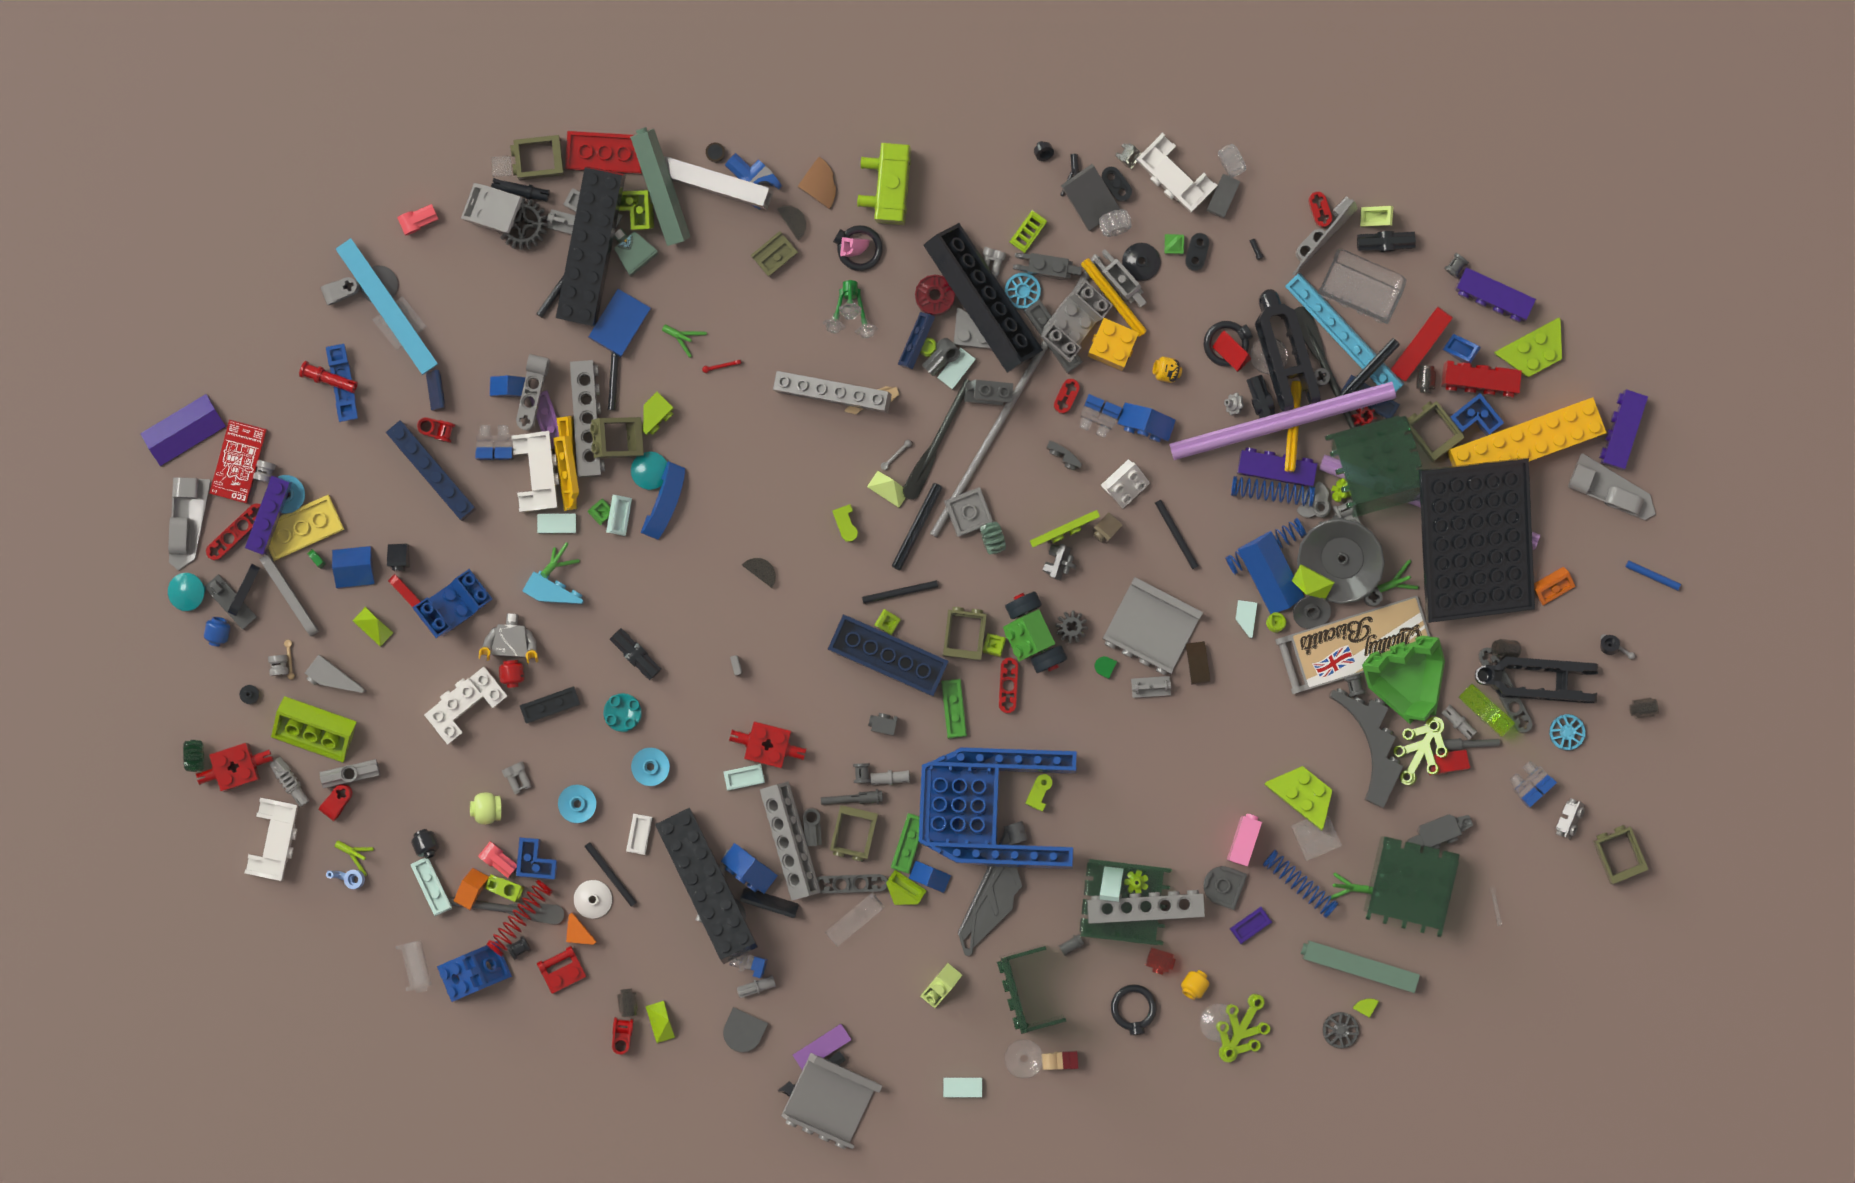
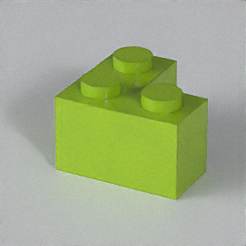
[619,190,654,230]

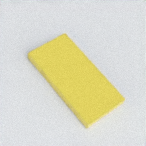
[268,495,345,561]

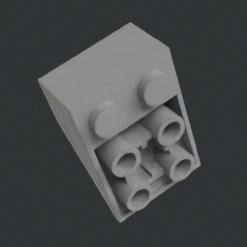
[461,183,522,233]

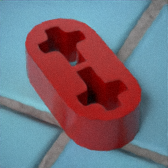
[1308,192,1332,228]
[1054,379,1080,414]

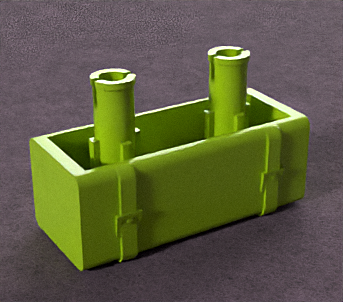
[857,143,911,225]

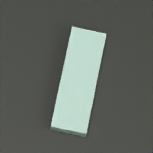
[410,858,452,917]

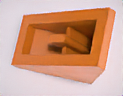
[454,868,489,911]
[566,912,597,945]

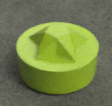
[1266,612,1286,633]

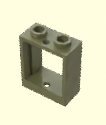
[510,135,564,180]
[1405,401,1464,462]
[590,417,644,458]
[943,607,987,660]
[830,805,878,862]
[1593,825,1649,884]

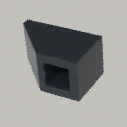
[387,543,410,572]

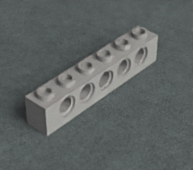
[570,360,605,478]
[773,371,892,413]
[760,781,820,901]
[1087,890,1205,923]

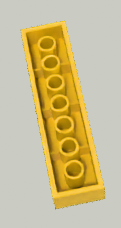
[1447,397,1606,466]

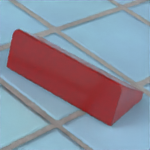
[1212,330,1251,372]

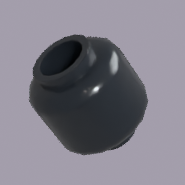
[411,829,439,859]

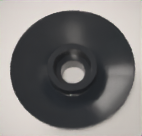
[1122,243,1160,281]

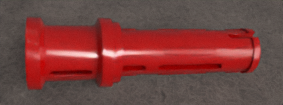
[299,361,358,393]

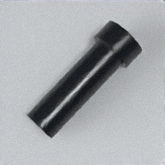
[1249,238,1264,260]

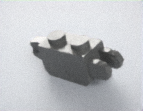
[1013,253,1082,280]
[1406,814,1473,851]

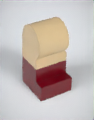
[1042,1051,1078,1070]

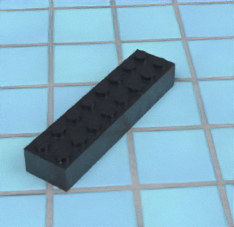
[556,167,626,326]
[923,223,1043,373]
[655,807,758,964]

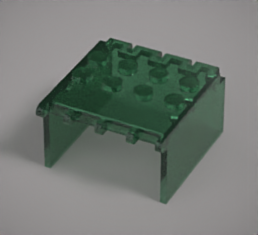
[1325,415,1423,518]
[1363,836,1460,937]
[1079,859,1172,945]
[997,944,1066,1034]

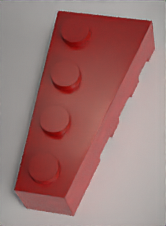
[1441,360,1522,398]

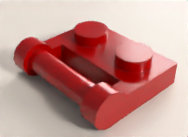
[537,946,587,994]

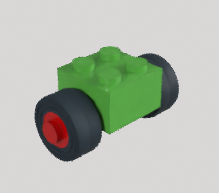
[1003,591,1067,673]

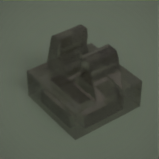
[1116,143,1142,170]

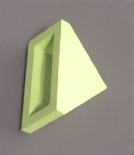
[1360,206,1393,227]
[867,471,906,508]

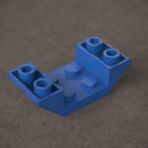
[413,569,492,638]

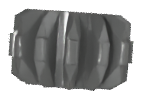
[1055,610,1088,643]

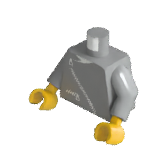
[478,614,538,663]

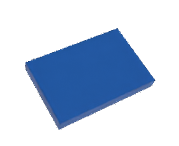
[588,289,651,357]

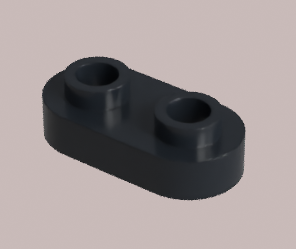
[1101,166,1132,202]
[1185,233,1209,271]

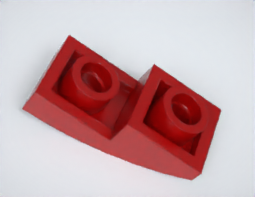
[1427,750,1470,776]

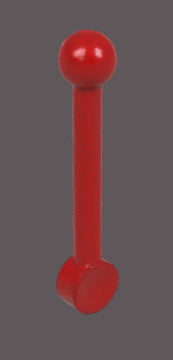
[702,360,742,373]

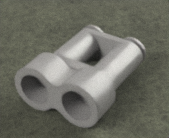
[983,247,1007,278]
[502,761,532,794]

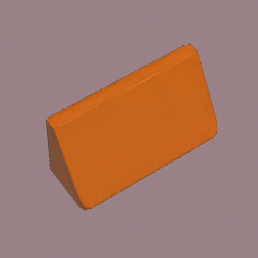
[1534,567,1576,605]

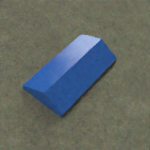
[1237,531,1304,614]

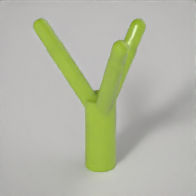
[334,840,374,876]

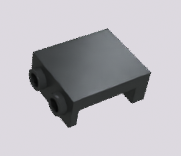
[964,380,1013,406]

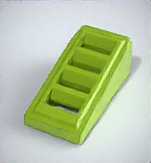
[1009,210,1047,253]

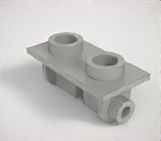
[546,209,575,234]
[1131,676,1171,698]
[1556,798,1585,840]

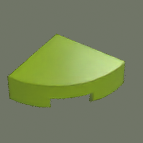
[1353,998,1379,1018]

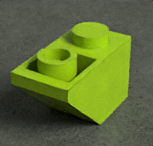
[643,392,674,436]

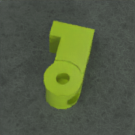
[832,504,858,542]
[1025,774,1052,812]
[485,874,525,903]

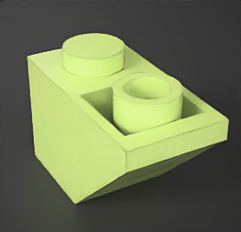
[920,963,962,1008]

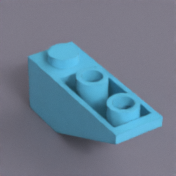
[522,570,584,604]

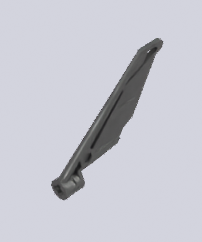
[958,821,1028,956]

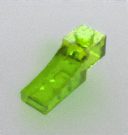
[1458,683,1515,737]

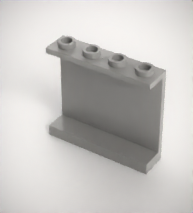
[1103,577,1203,676]
[781,1053,882,1149]

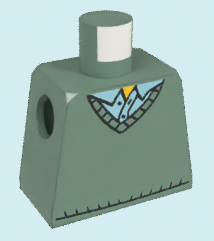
[614,228,659,277]

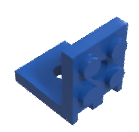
[437,941,512,1002]

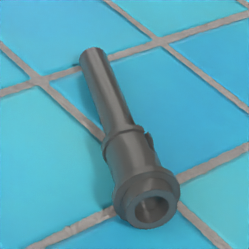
[1439,737,1500,753]
[821,789,883,805]

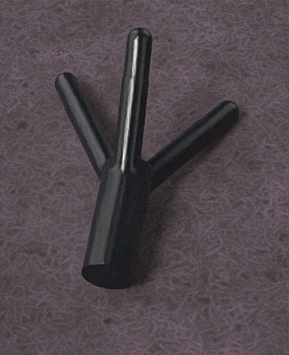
[1060,154,1080,196]

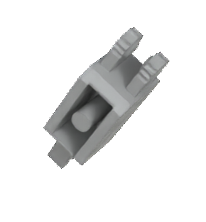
[1093,249,1147,308]

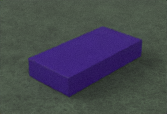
[1229,906,1272,944]

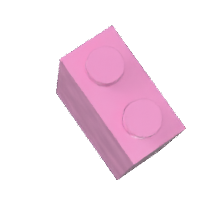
[1227,814,1262,866]

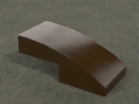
[1186,641,1210,685]

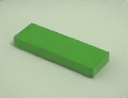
[941,679,967,738]
[891,813,920,874]

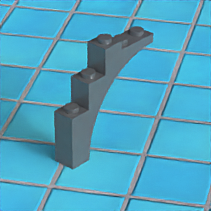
[1329,688,1403,808]

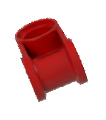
[417,418,456,443]
[318,785,353,821]
[612,1017,634,1055]

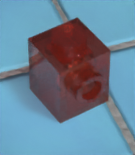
[1145,947,1176,975]

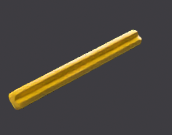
[1081,258,1147,337]
[1285,381,1302,472]

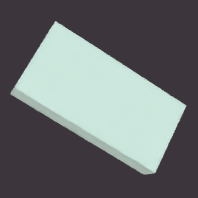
[937,348,976,390]
[606,495,632,536]
[537,514,576,533]
[724,764,765,791]
[1100,866,1124,902]
[943,1078,982,1097]

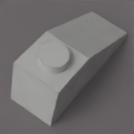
[305,655,366,693]

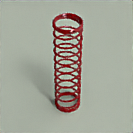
[486,879,553,957]

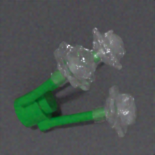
[823,280,878,338]

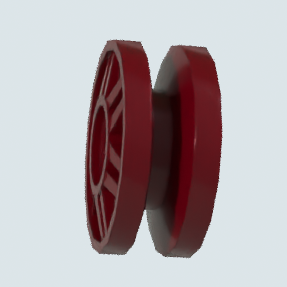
[915,274,955,316]

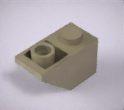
[1093,512,1122,543]

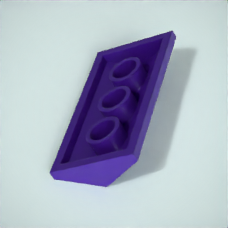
[140,394,226,466]

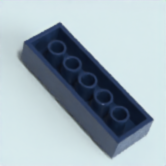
[828,614,949,697]

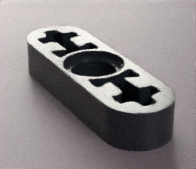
[228,564,260,616]

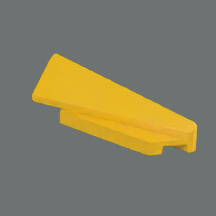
[553,415,579,511]

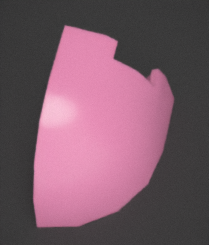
[840,237,870,257]

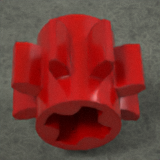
[1351,406,1377,429]

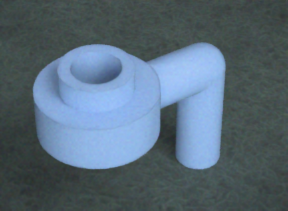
[326,870,365,889]

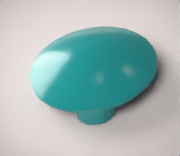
[631,452,667,490]
[168,573,206,611]
[603,693,642,732]

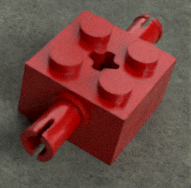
[729,721,807,768]
[196,743,273,792]

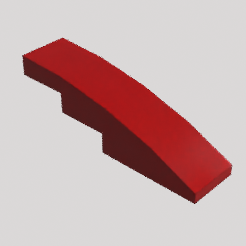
[1391,306,1453,382]

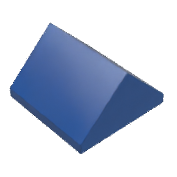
[332,546,375,588]

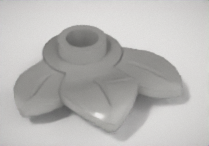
[1297,481,1331,518]

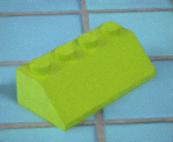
[271,696,357,763]

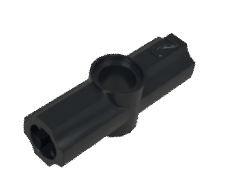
[1357,231,1416,252]
[1246,375,1275,419]
[609,628,661,680]

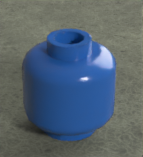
[204,617,230,647]

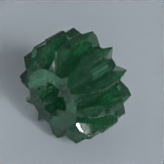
[183,739,204,772]

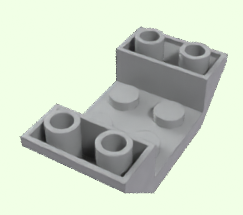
[1041,280,1113,362]

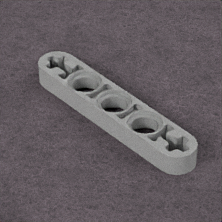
[260,553,319,637]

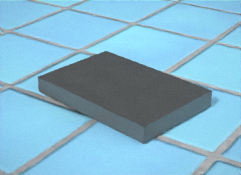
[1061,164,1120,231]

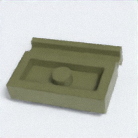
[751,231,798,277]

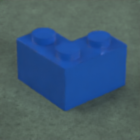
[1450,393,1504,436]
[1117,402,1176,443]
[516,837,558,879]
[721,843,778,894]

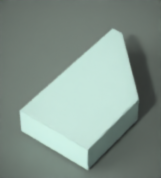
[1235,600,1257,638]

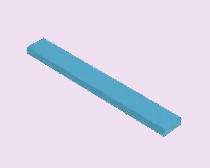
[336,238,438,375]
[1285,272,1404,392]

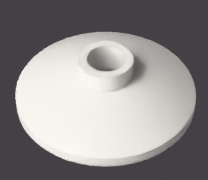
[574,880,612,919]

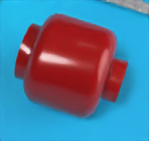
[499,660,525,688]

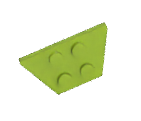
[1494,318,1562,378]
[1030,510,1100,547]
[1264,766,1332,831]

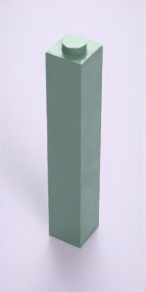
[630,127,691,246]
[1300,940,1420,993]

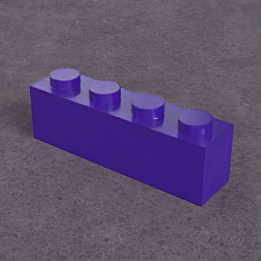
[1455,267,1536,323]
[1599,389,1648,471]
[1237,447,1317,488]
[245,476,293,555]

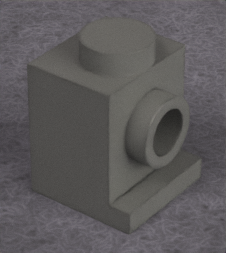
[868,713,898,736]

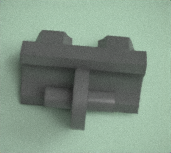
[1043,544,1077,581]

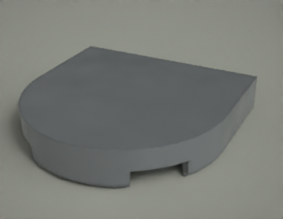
[1203,866,1248,910]
[723,1007,768,1052]

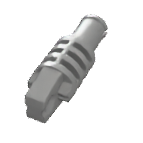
[270,757,310,807]

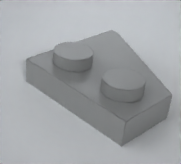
[954,308,991,349]

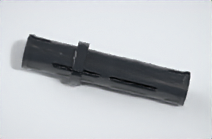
[491,178,550,202]

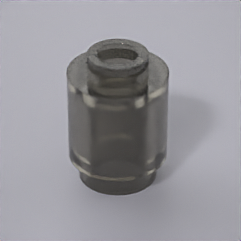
[1416,365,1436,393]
[1491,639,1521,659]
[1629,698,1659,719]
[617,988,638,1017]

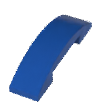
[326,344,358,422]
[641,461,686,540]

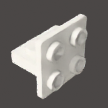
[1101,459,1150,509]

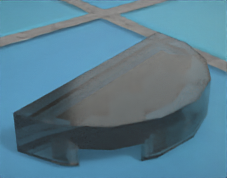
[777,206,806,241]
[742,558,776,588]

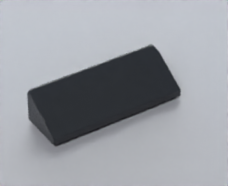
[740,887,799,918]

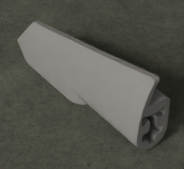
[1292,196,1358,275]
[1568,453,1656,520]
[168,478,210,571]

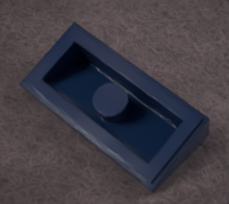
[426,370,446,411]

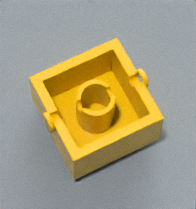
[1087,318,1139,371]

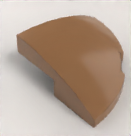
[798,157,836,209]

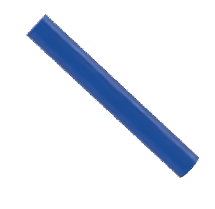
[1625,560,1681,591]

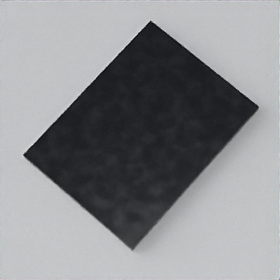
[1419,458,1535,623]

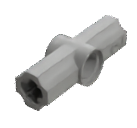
[319,759,380,789]

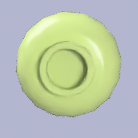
[470,792,501,825]

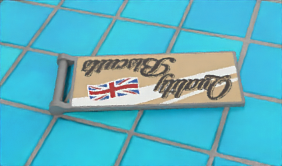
[1275,596,1430,694]

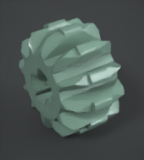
[980,522,1006,554]

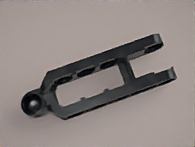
[1255,289,1321,412]
[1474,657,1598,703]

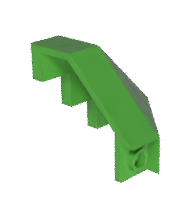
[1362,636,1445,725]

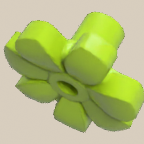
[1331,478,1352,502]
[1124,870,1148,893]

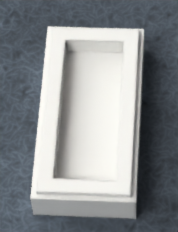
[626,814,653,855]

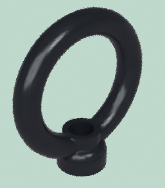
[833,225,883,271]
[1203,321,1253,367]
[1111,984,1157,1035]

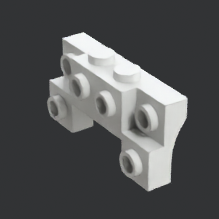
[1136,133,1218,213]
[511,431,559,513]
[424,667,508,745]
[244,798,298,881]

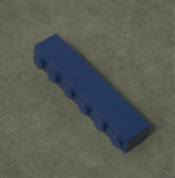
[386,420,476,521]

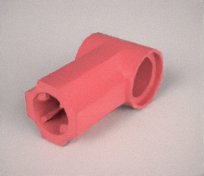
[397,204,439,236]
[478,841,517,878]

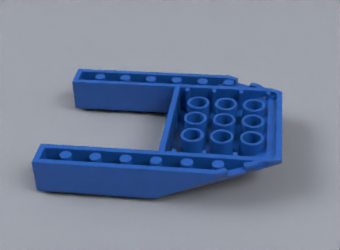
[919,747,1077,869]

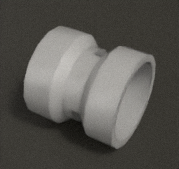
[253,460,276,483]
[268,655,289,676]

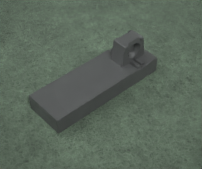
[205,574,257,630]

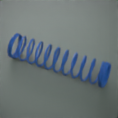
[1231,476,1315,507]
[1225,518,1307,575]
[1263,850,1338,918]

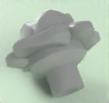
[1224,393,1244,416]

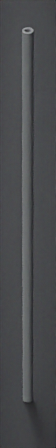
[930,254,1100,537]

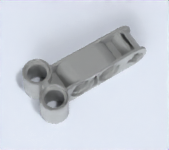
[516,354,550,430]

